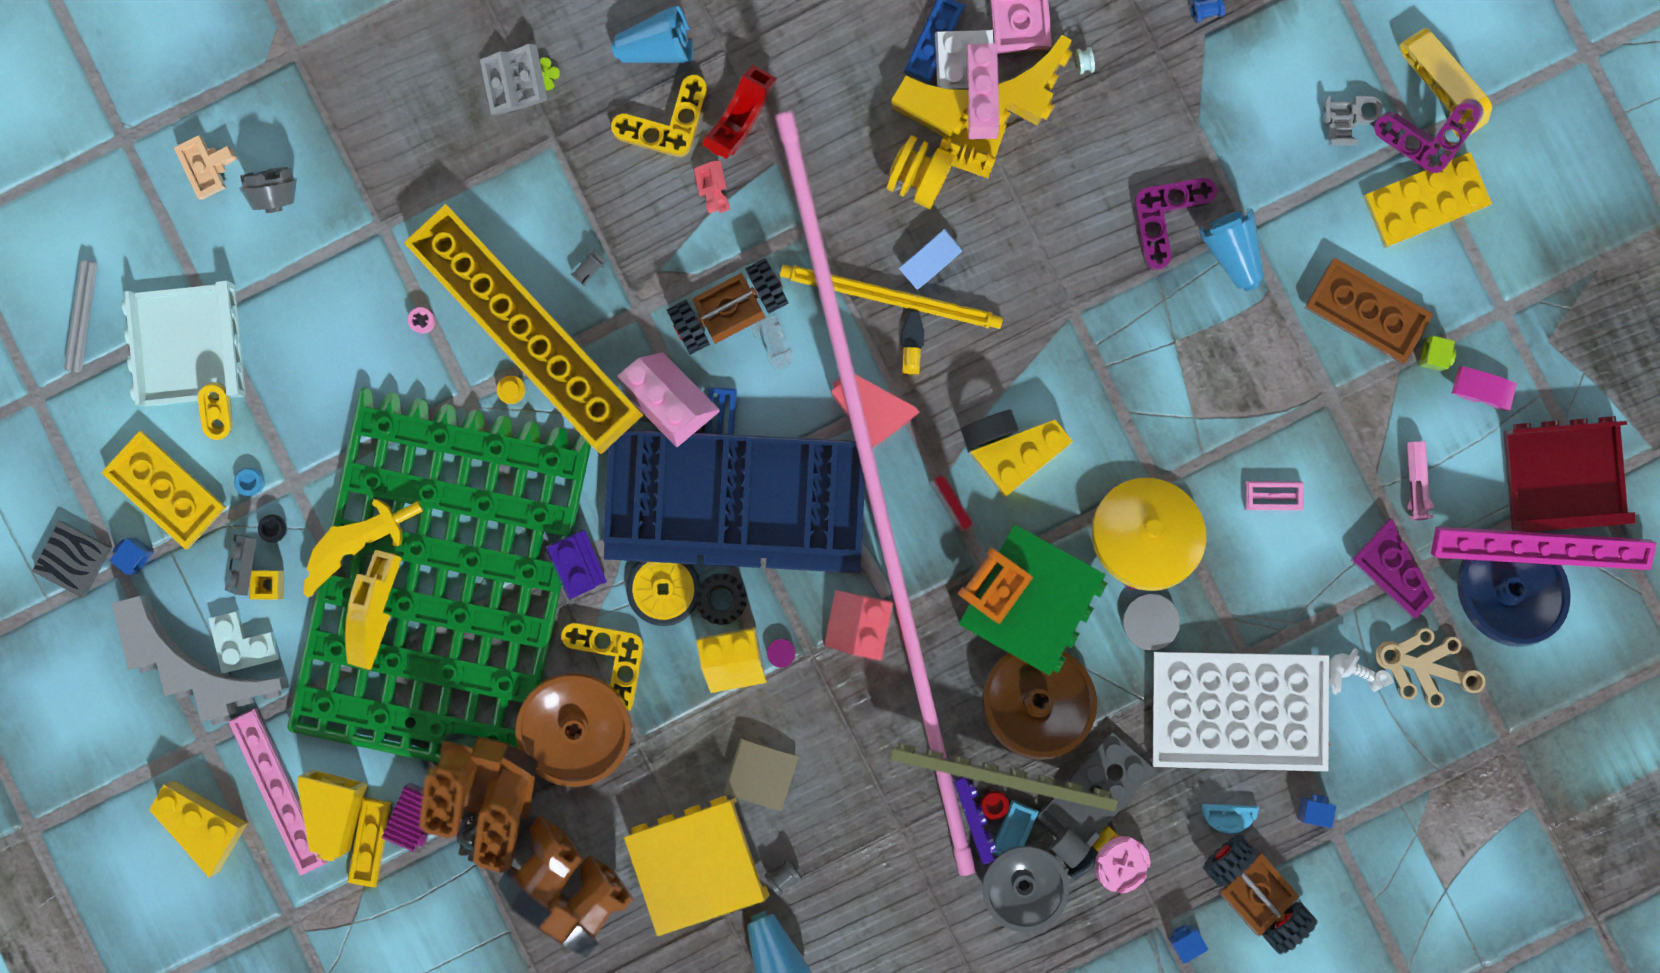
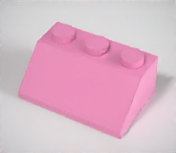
[617,352,720,447]

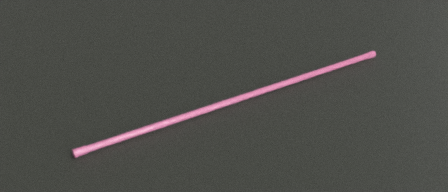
[776,112,976,876]

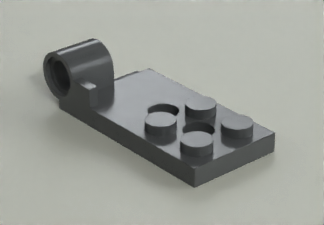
[1037,731,1155,868]

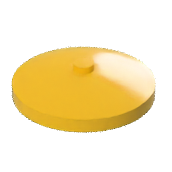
[1091,478,1206,591]

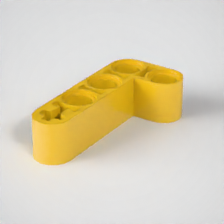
[1399,28,1492,138]

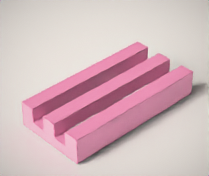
[1245,481,1304,510]

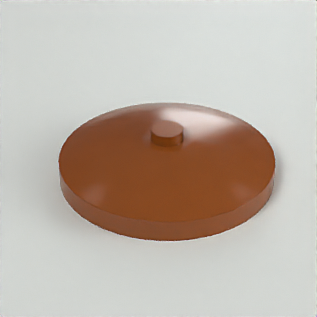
[515,673,632,787]

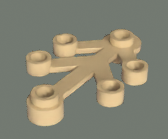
[1375,628,1486,708]

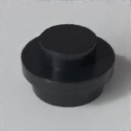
[258,514,287,543]

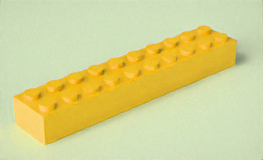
[404,204,643,454]

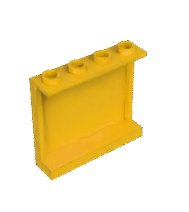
[624,795,770,937]

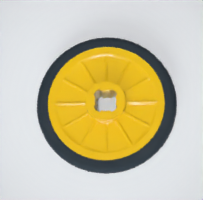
[626,561,700,626]

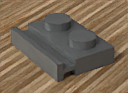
[225,534,257,596]

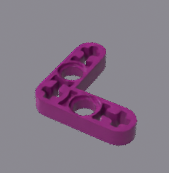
[1374,99,1483,173]
[1134,178,1217,270]

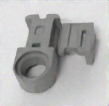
[1323,96,1383,146]

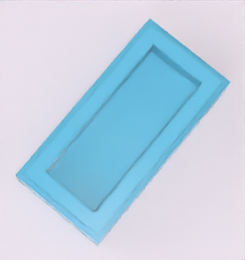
[992,799,1039,856]

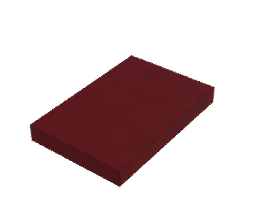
[929,475,973,531]

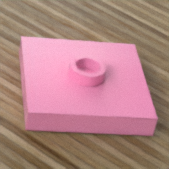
[990,0,1052,54]

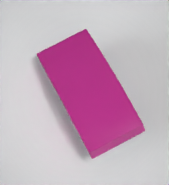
[1452,366,1517,411]

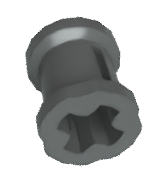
[765,858,803,896]

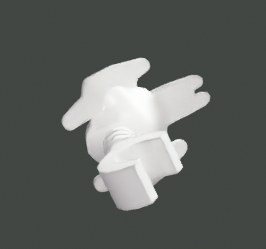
[1329,649,1393,695]

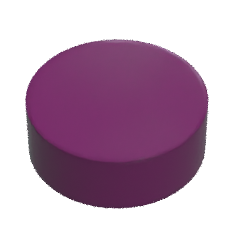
[767,639,796,668]

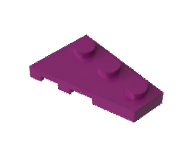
[1351,519,1435,619]

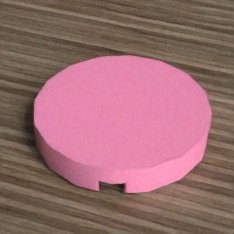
[1094,836,1151,893]

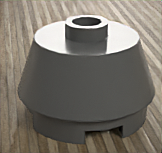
[239,167,297,213]

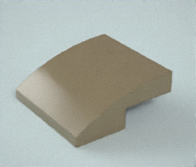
[723,738,799,811]

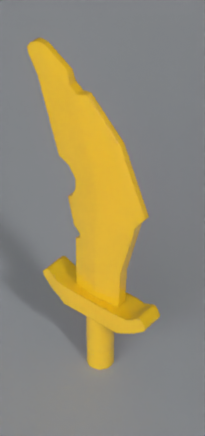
[303,499,423,597]

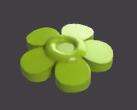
[540,57,560,91]

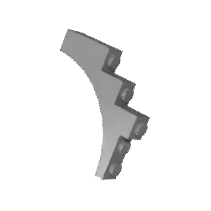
[112,595,289,725]

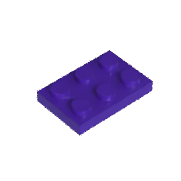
[951,774,996,864]

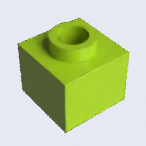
[1418,336,1456,371]

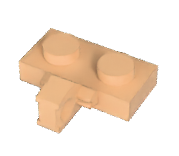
[174,135,238,200]

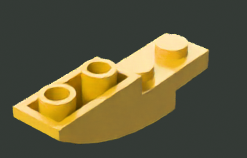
[345,550,402,670]

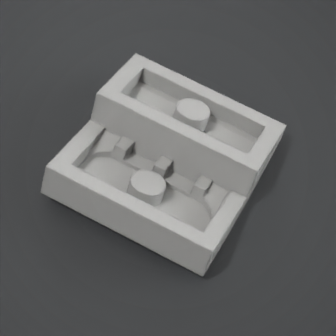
[480,44,548,115]

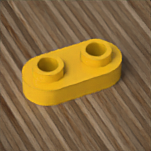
[198,382,233,440]

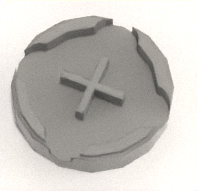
[1122,594,1180,651]

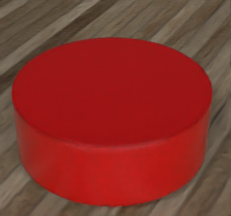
[980,790,1009,820]

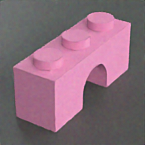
[966,44,999,139]

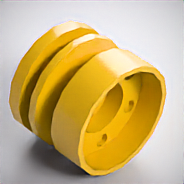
[886,135,956,210]

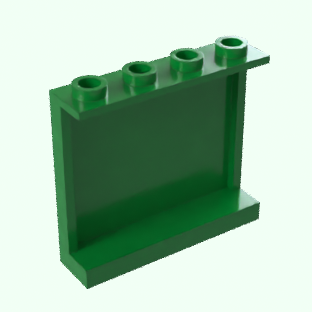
[959,524,1108,676]

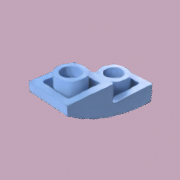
[899,228,963,290]

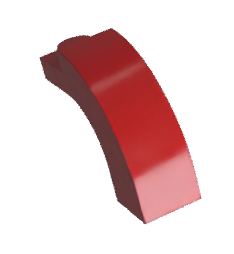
[702,65,777,159]

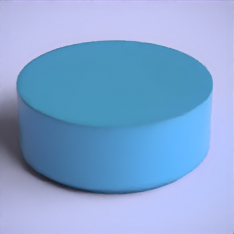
[234,468,265,496]

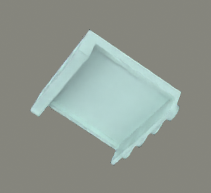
[122,281,246,407]

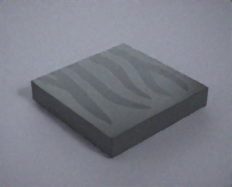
[32,521,112,598]

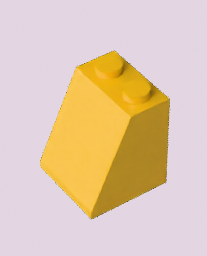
[696,627,767,693]
[297,770,368,861]

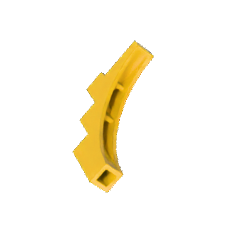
[891,35,1073,139]

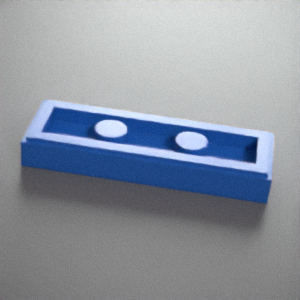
[904,0,965,84]

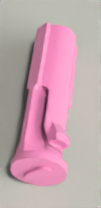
[1407,441,1434,521]

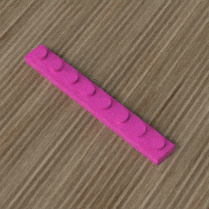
[1431,526,1657,570]

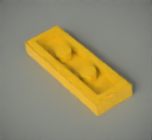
[347,797,393,888]

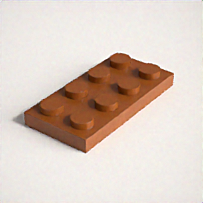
[1304,257,1433,364]

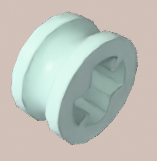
[1075,47,1095,75]

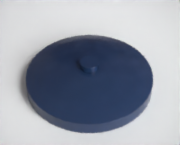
[1457,559,1571,647]

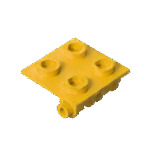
[939,116,1007,178]

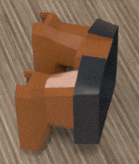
[419,733,538,873]
[498,816,634,958]

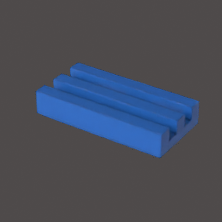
[705,387,737,435]

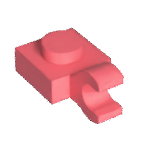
[694,161,730,214]

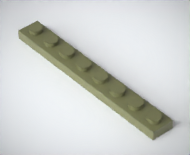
[888,742,1118,812]

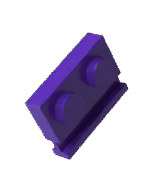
[545,530,607,599]

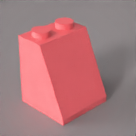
[831,374,919,449]
[824,590,893,660]

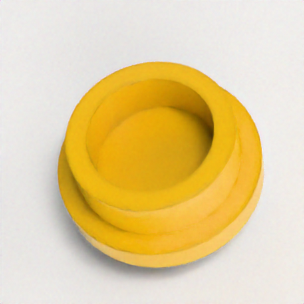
[497,375,526,404]

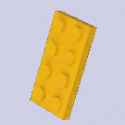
[1363,152,1492,248]
[101,431,227,549]

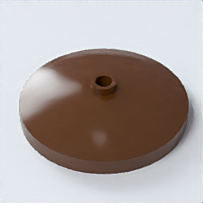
[982,651,1097,760]

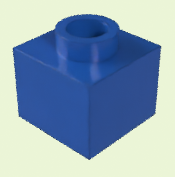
[109,538,154,575]
[1298,794,1336,828]
[1168,924,1209,964]

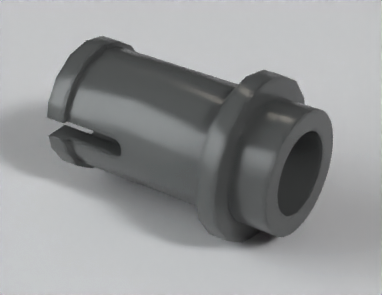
[571,249,607,286]

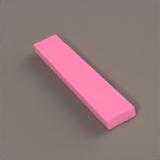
[228,708,328,876]

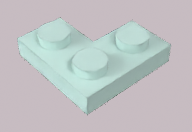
[208,611,280,674]

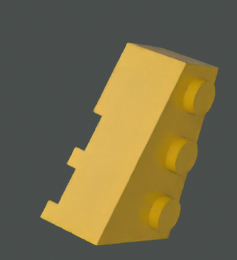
[968,420,1073,497]
[149,780,248,878]

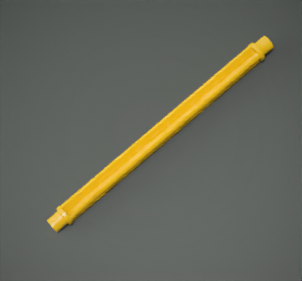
[780,264,1003,329]

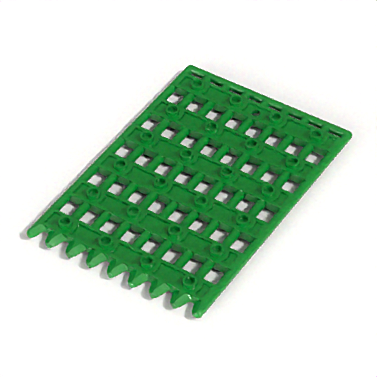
[287,387,591,763]

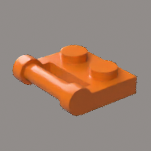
[957,547,1033,624]

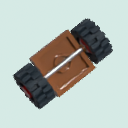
[666,258,789,355]
[1203,835,1318,955]

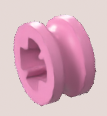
[408,307,436,334]

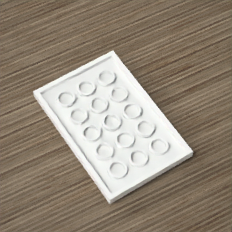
[1153,652,1329,771]

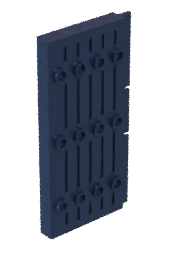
[603,429,865,573]

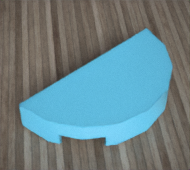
[1201,803,1259,834]

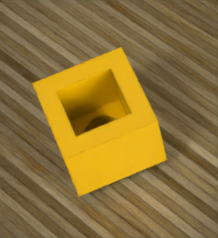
[249,570,284,600]

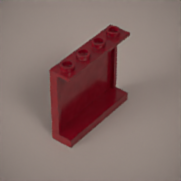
[1503,416,1636,532]

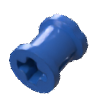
[1190,0,1225,23]

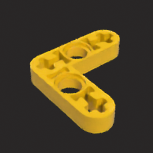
[611,75,707,157]
[561,623,644,711]

